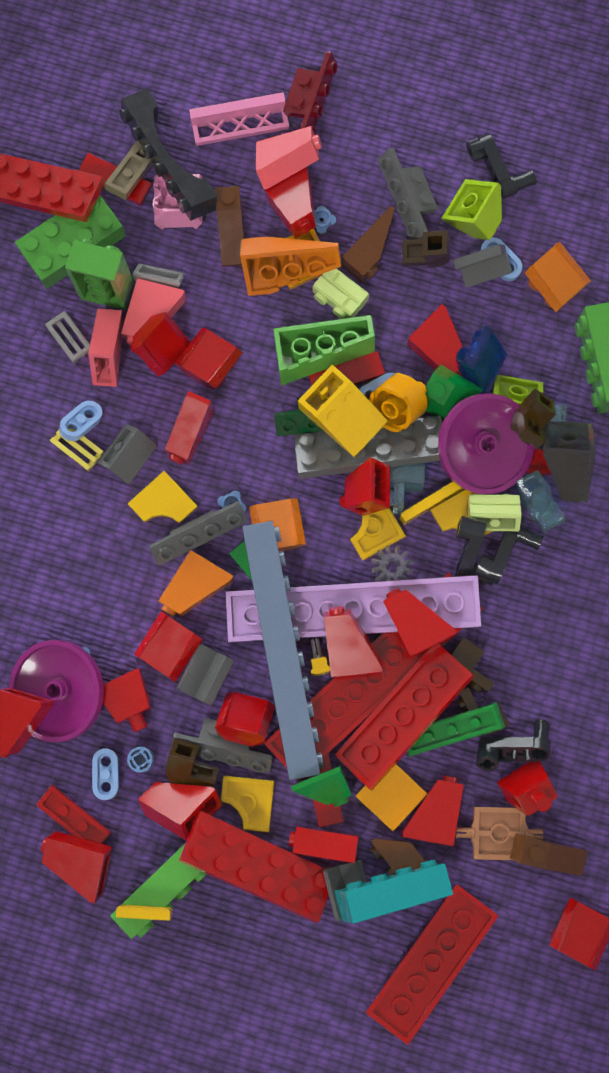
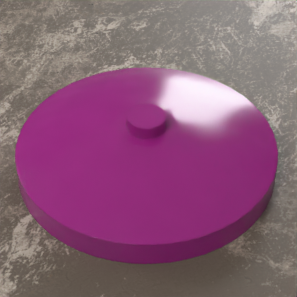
[438,393,534,494]
[9,640,104,742]

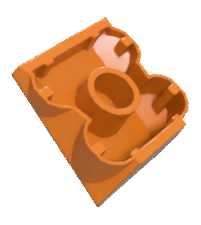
[525,242,591,312]
[249,498,306,552]

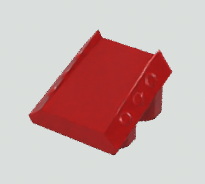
[130,312,190,377]
[174,328,243,389]
[134,611,202,682]
[215,692,275,747]
[549,897,609,971]

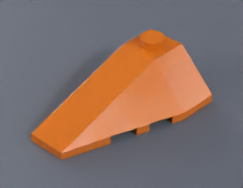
[240,237,341,296]

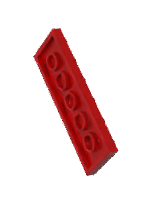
[0,154,105,222]
[335,644,475,790]
[179,811,329,923]
[365,884,499,1045]

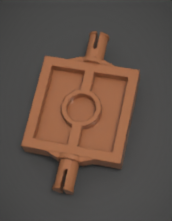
[455,807,543,860]

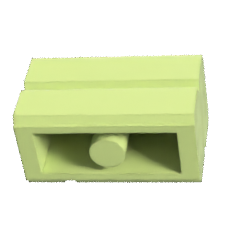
[313,269,369,319]
[467,494,521,532]

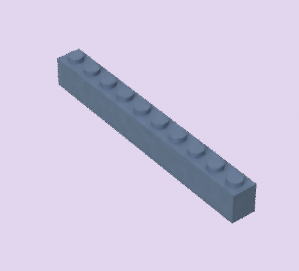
[242,521,324,780]

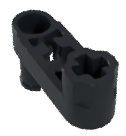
[466,133,537,199]
[455,516,493,586]
[474,524,544,584]
[476,719,551,772]

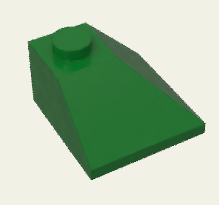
[425,365,483,421]
[291,766,352,807]

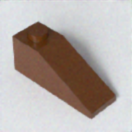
[215,186,244,267]
[342,206,395,283]
[510,833,588,876]

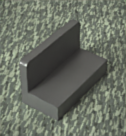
[453,244,512,287]
[97,423,157,484]
[177,644,234,706]
[323,860,367,921]

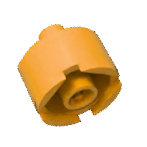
[369,373,427,432]

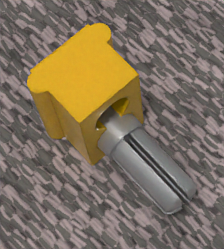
[310,638,330,676]

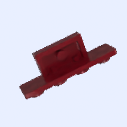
[283,51,338,135]

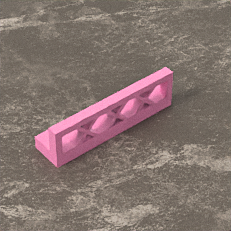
[189,92,289,146]

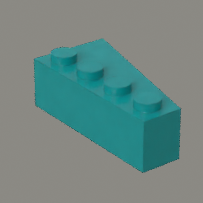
[334,859,453,924]

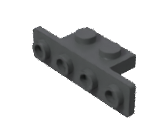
[378,148,438,240]
[149,501,248,566]
[172,717,273,773]

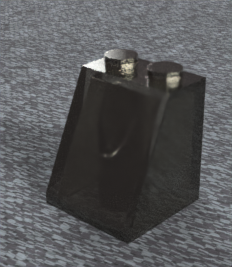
[543,421,596,502]

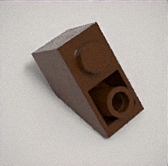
[370,838,426,876]

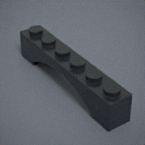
[119,89,217,221]

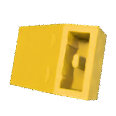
[298,365,388,457]

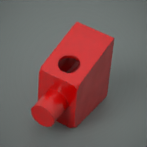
[339,458,390,516]
[103,668,152,733]
[496,761,558,816]

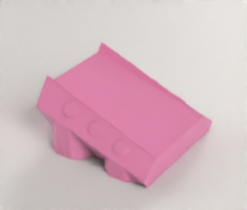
[153,174,202,230]

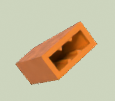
[158,550,234,617]

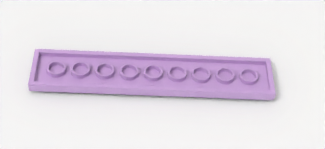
[226,576,481,642]

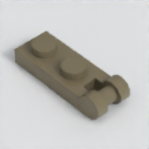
[105,141,154,200]

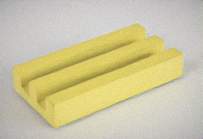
[50,429,104,472]

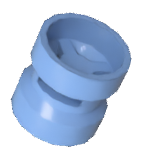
[127,747,155,773]

